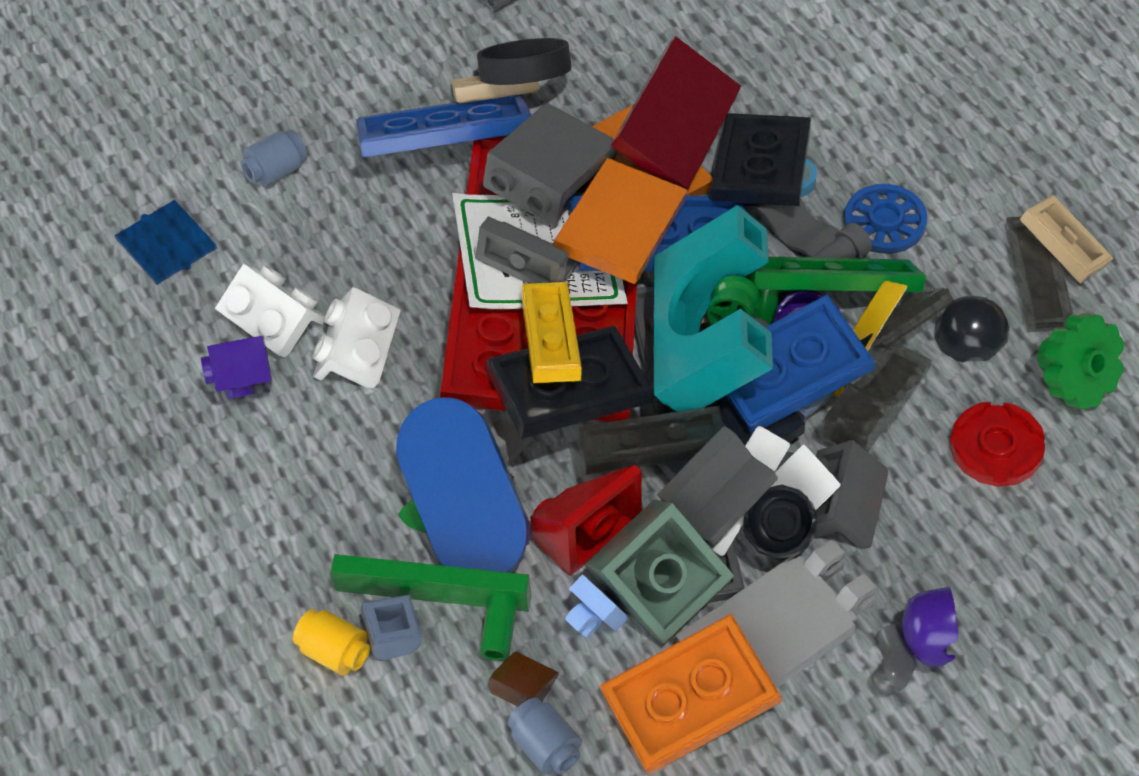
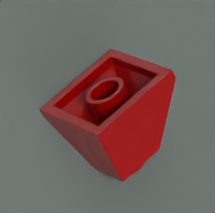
[530,465,642,576]

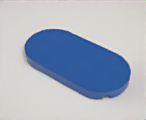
[396,398,530,573]

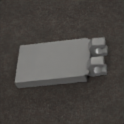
[676,539,877,688]

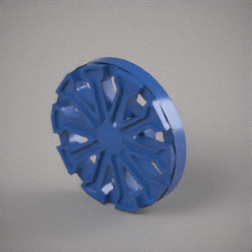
[844,184,927,253]

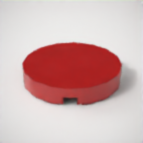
[950,401,1045,487]

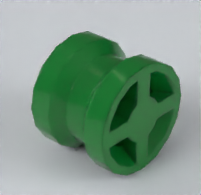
[707,275,760,325]

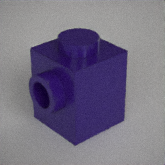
[201,336,272,399]

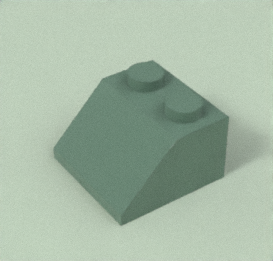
[584,499,734,644]

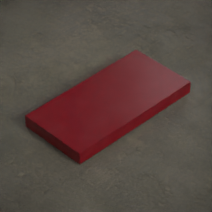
[611,36,741,190]

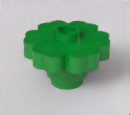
[1037,313,1124,409]

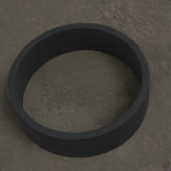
[477,38,572,85]

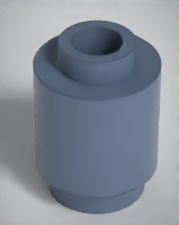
[241,130,307,187]
[508,697,582,774]

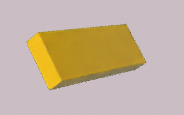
[522,282,582,383]

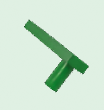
[745,257,926,325]
[331,554,532,661]

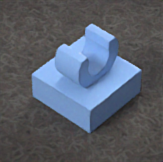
[565,574,629,638]

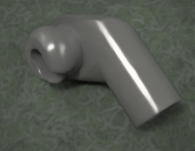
[871,624,916,695]

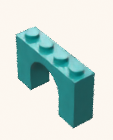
[653,205,773,418]

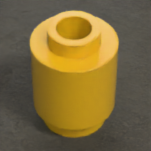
[293,609,370,676]

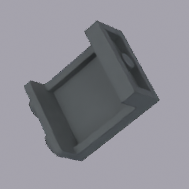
[483,102,617,225]

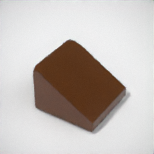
[489,651,559,707]

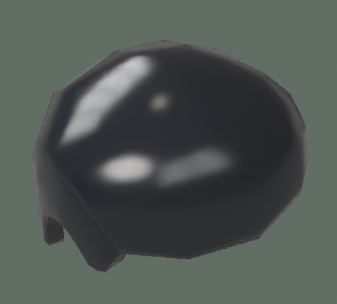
[934,295,1010,363]
[742,484,817,560]

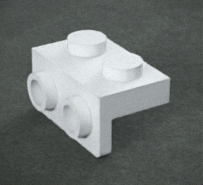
[215,263,325,357]
[312,287,401,388]

